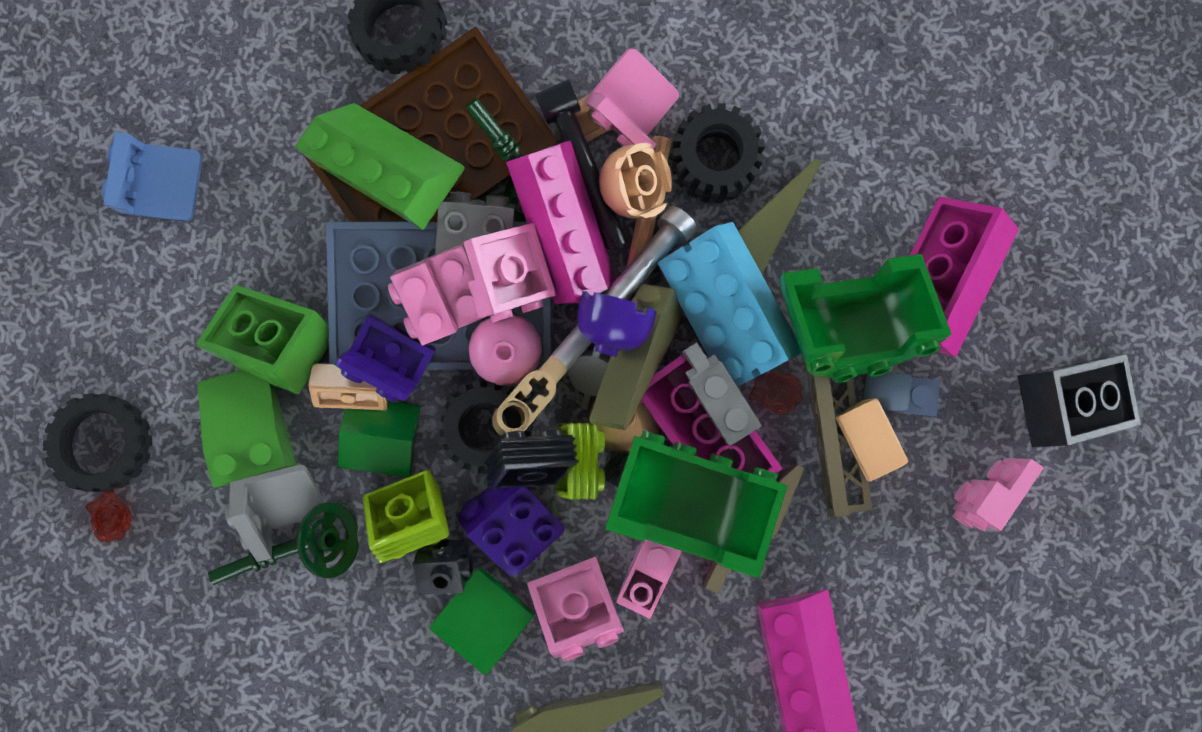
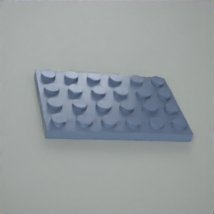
[326,222,551,370]

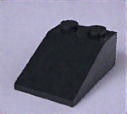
[1017,354,1141,447]

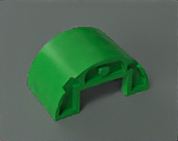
[779,254,952,383]
[605,430,788,578]

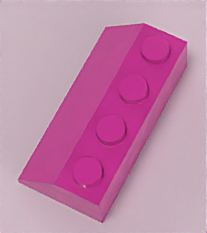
[506,141,616,304]
[910,197,1019,358]
[641,354,783,474]
[756,589,858,732]

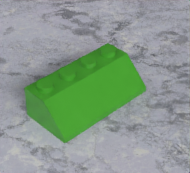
[294,103,465,230]

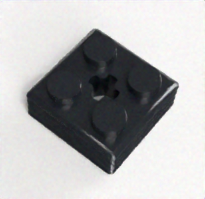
[484,429,579,489]

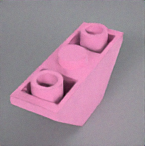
[616,539,682,619]

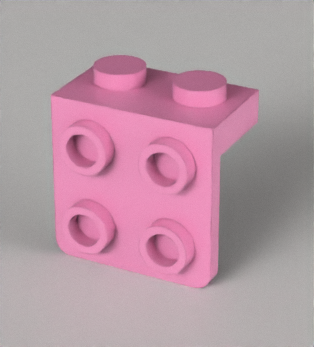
[583,48,679,149]

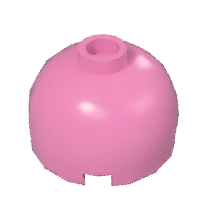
[468,314,543,386]

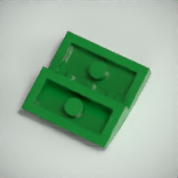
[429,566,536,675]

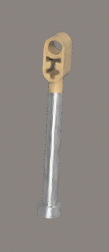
[492,206,697,436]

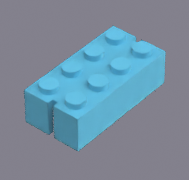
[657,222,801,387]

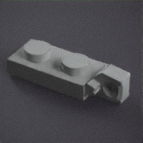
[682,342,762,446]

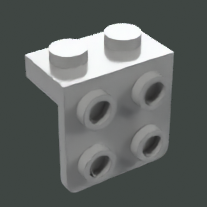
[435,192,517,255]
[225,465,325,562]

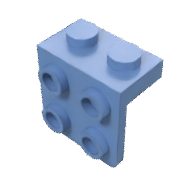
[102,132,203,222]

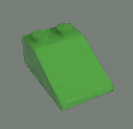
[196,285,329,395]
[197,369,297,488]

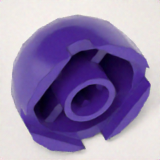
[577,291,657,357]

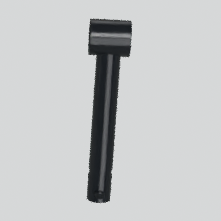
[535,79,628,250]

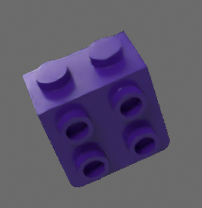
[335,314,436,402]
[456,487,564,577]

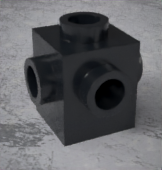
[412,539,473,595]

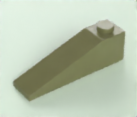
[738,158,822,274]
[589,284,683,430]
[510,681,665,732]

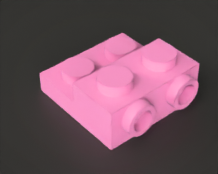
[463,223,556,323]
[388,243,489,346]
[952,458,1044,532]
[527,556,624,662]

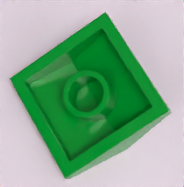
[338,401,421,477]

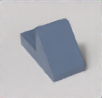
[862,373,940,417]

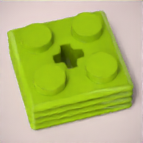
[555,423,605,500]
[362,470,449,563]

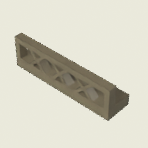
[807,371,873,517]

